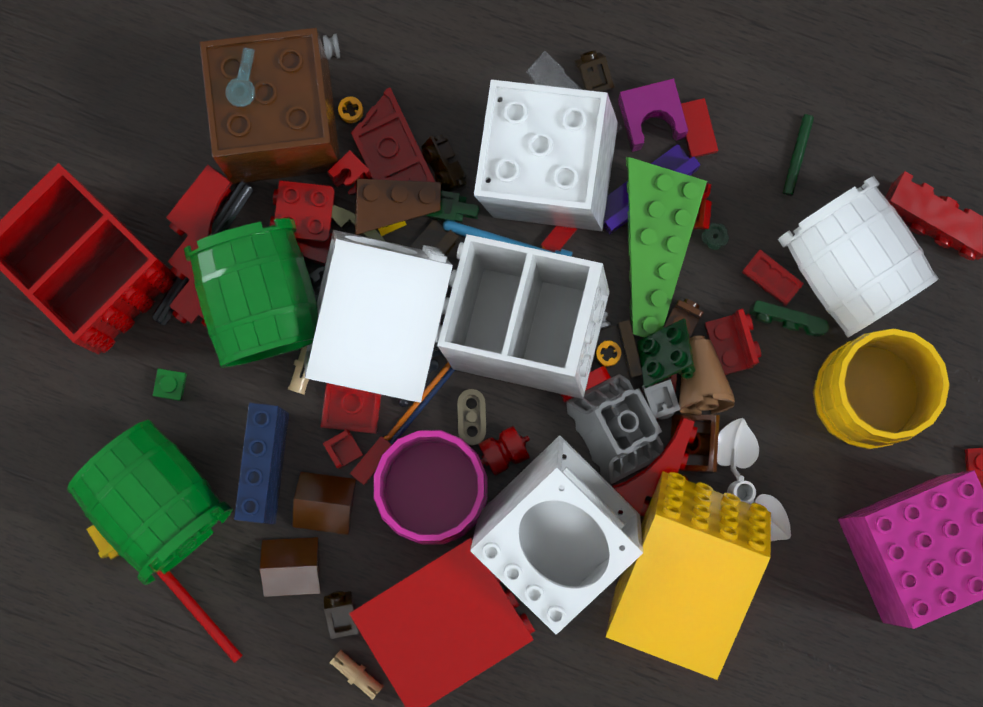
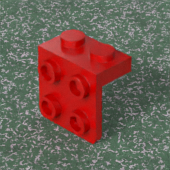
[270,180,335,242]

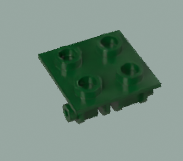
[637,318,695,388]

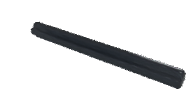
[152,182,253,325]

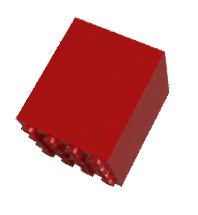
[0,163,176,355]
[349,538,535,707]

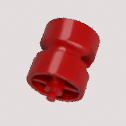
[478,426,530,476]

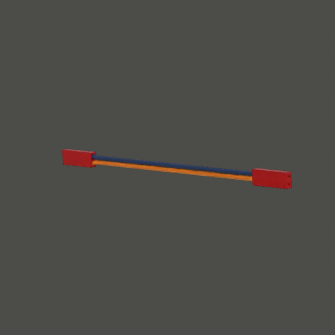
[350,226,578,485]

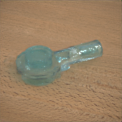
[226,48,255,107]

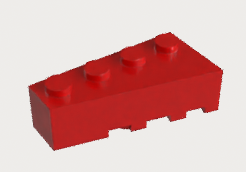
[885,171,983,261]

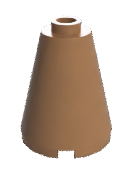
[679,336,735,415]

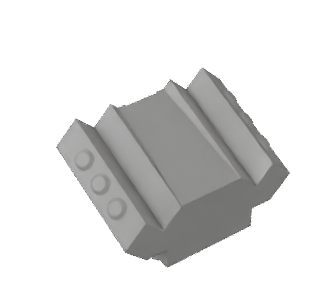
[566,374,663,485]

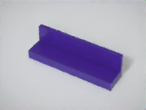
[603,145,700,235]

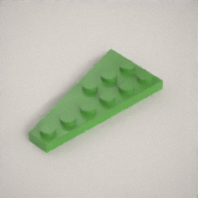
[626,157,707,338]

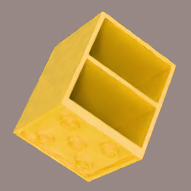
[606,471,771,680]

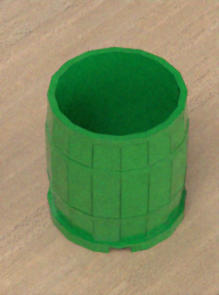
[183,218,319,368]
[67,420,233,585]

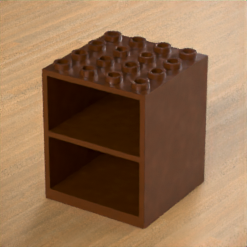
[200,28,340,184]

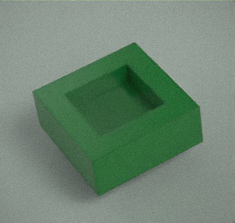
[153,369,187,401]

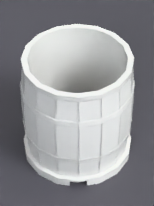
[778,176,939,338]

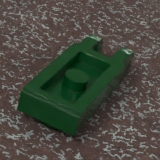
[749,300,830,337]

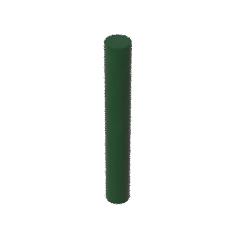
[782,114,814,196]

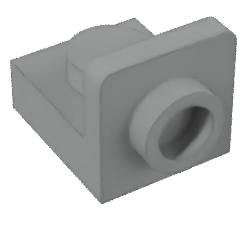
[642,377,680,419]

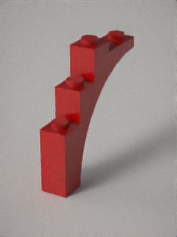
[166,165,233,327]
[612,416,698,517]

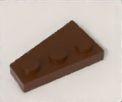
[355,179,441,235]

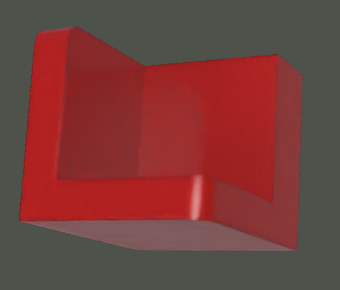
[323,429,363,469]

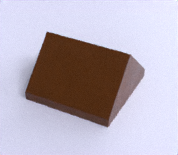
[671,415,720,474]
[293,472,356,535]
[260,537,321,597]

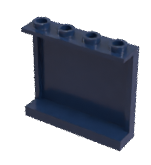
[234,403,289,524]

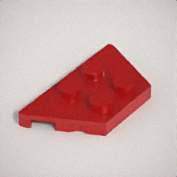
[351,88,435,182]

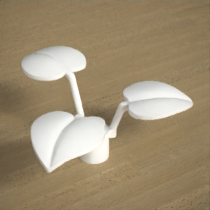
[717,418,791,541]

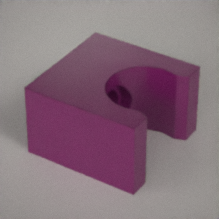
[618,78,688,152]

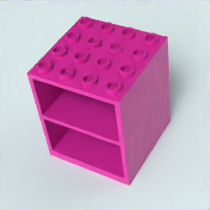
[838,470,983,629]

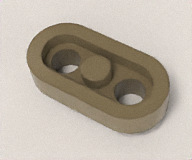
[457,389,486,446]

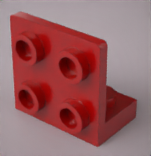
[704,308,761,375]

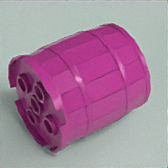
[374,430,488,544]

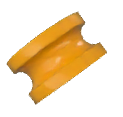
[338,96,364,124]
[596,341,621,367]

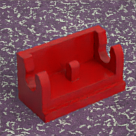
[328,150,372,195]

